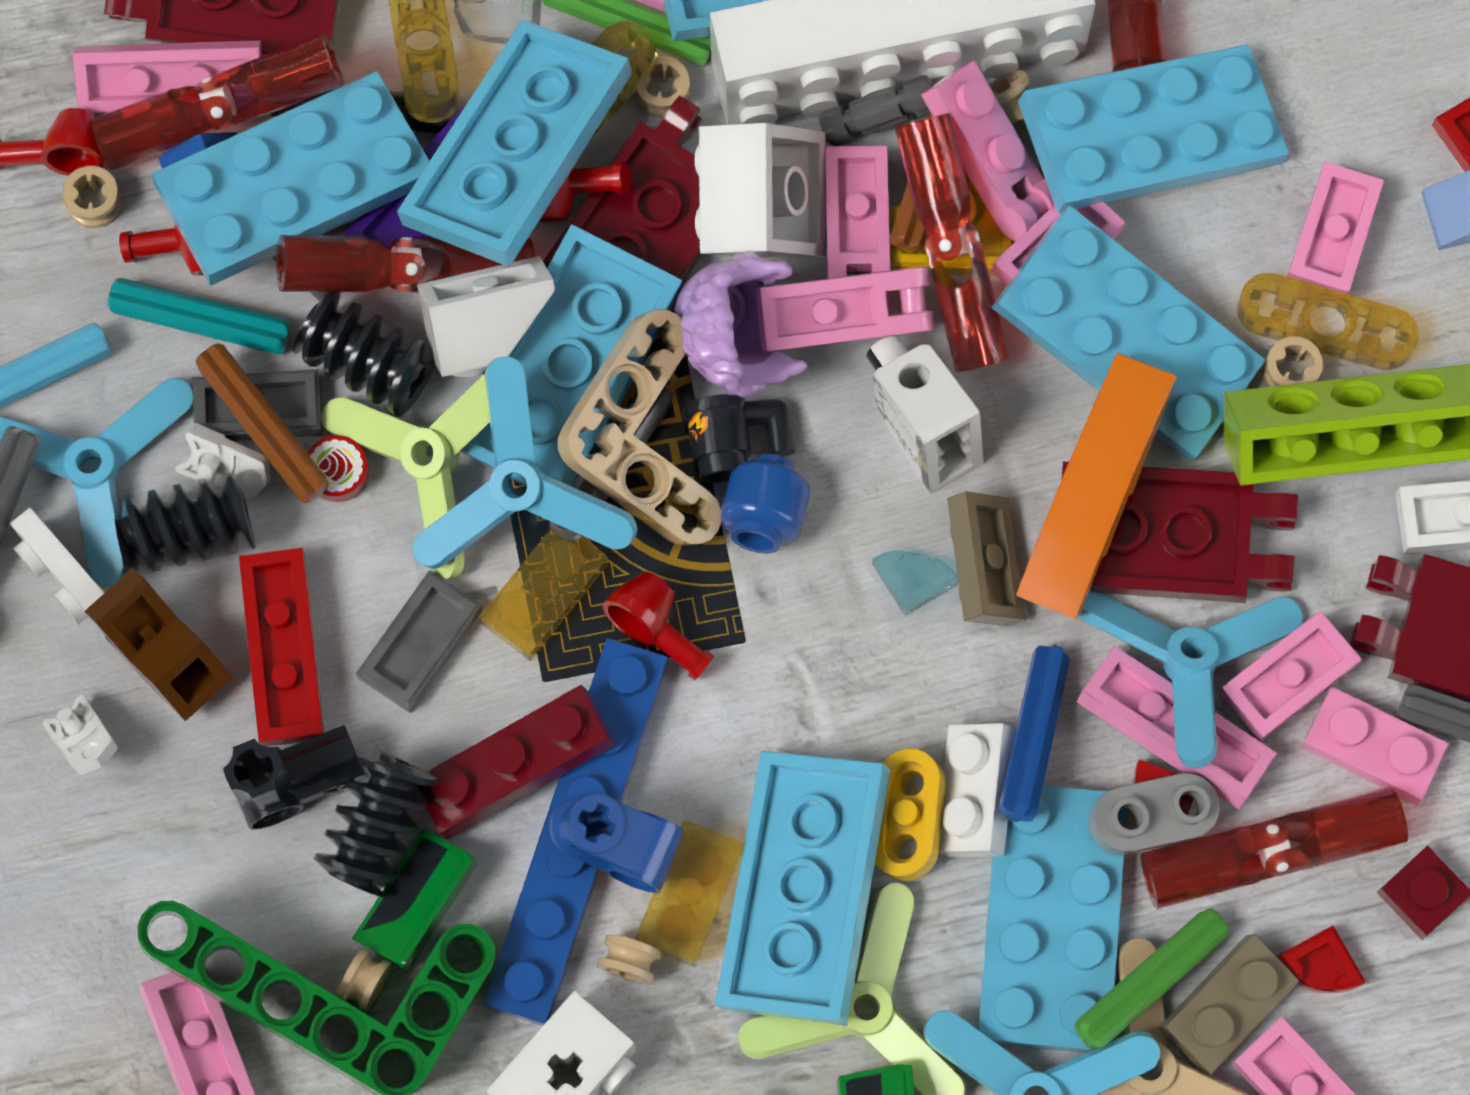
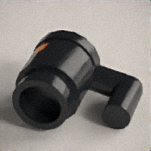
[683,394,795,483]

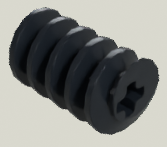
[293,289,435,417]
[115,472,256,572]
[313,751,440,898]

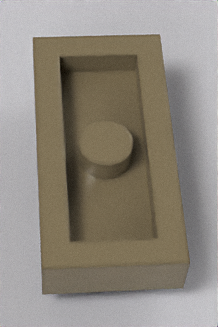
[947,491,1026,627]
[1158,934,1299,1074]

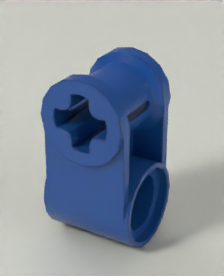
[549,793,684,894]

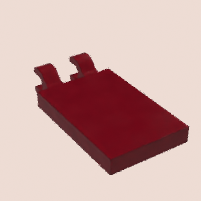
[104,0,338,64]
[543,95,702,282]
[1062,461,1298,603]
[1350,554,1470,702]

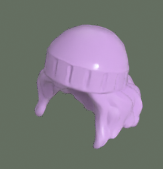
[674,251,807,398]

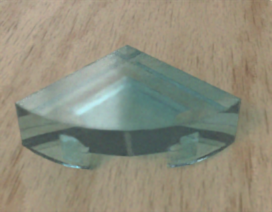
[872,550,959,616]

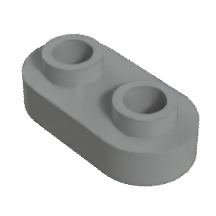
[1088,773,1220,855]

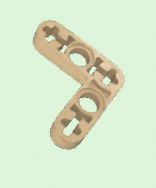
[558,309,721,546]

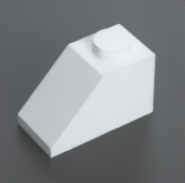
[417,256,555,377]

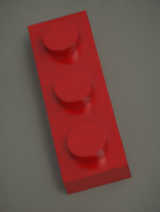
[239,547,325,747]

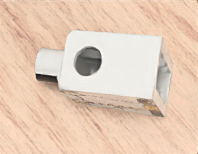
[866,335,984,494]

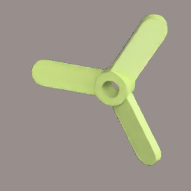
[321,374,490,579]
[738,883,967,1095]

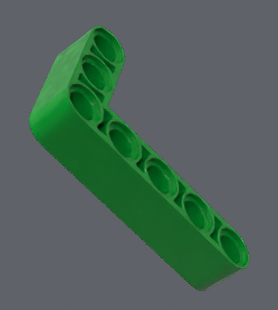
[137,900,495,1095]

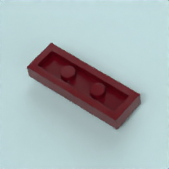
[417,684,615,840]

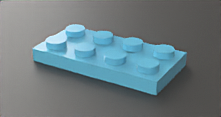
[397,19,633,267]
[1018,44,1289,213]
[152,71,429,286]
[991,205,1266,461]
[460,224,684,486]
[715,751,891,1026]
[978,785,1128,1053]

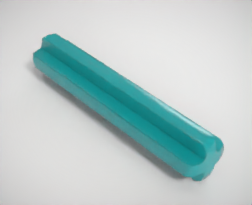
[107,277,291,355]

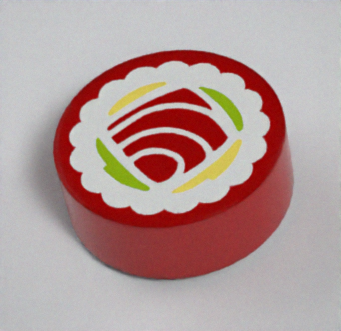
[307,435,369,502]

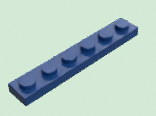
[483,638,668,1026]

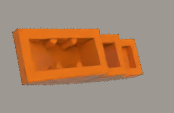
[1016,352,1178,619]

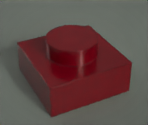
[1377,845,1470,940]

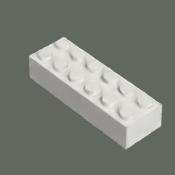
[710,0,1096,125]

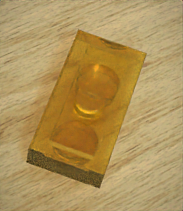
[479,529,609,661]
[634,820,744,968]

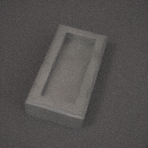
[356,570,483,713]

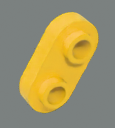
[875,749,946,881]

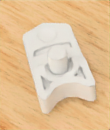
[175,423,271,498]
[42,694,118,775]

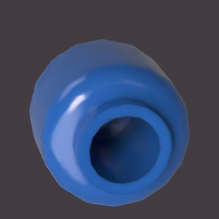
[721,454,810,554]

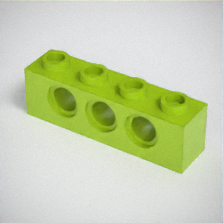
[1224,364,1470,485]

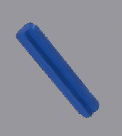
[999,645,1070,822]

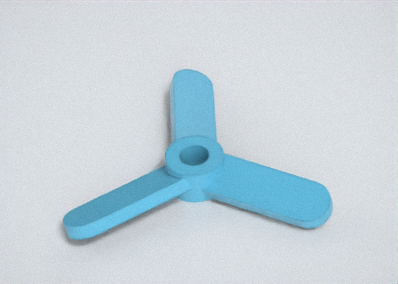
[412,356,637,569]
[0,378,193,587]
[1079,591,1303,768]
[924,1010,1160,1095]

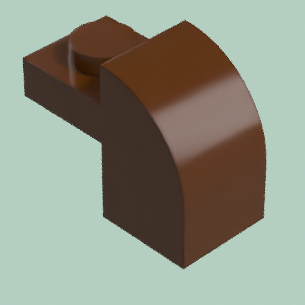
[84,567,233,721]

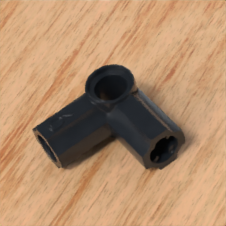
[223,725,366,830]

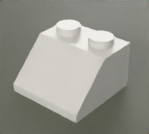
[695,123,826,257]

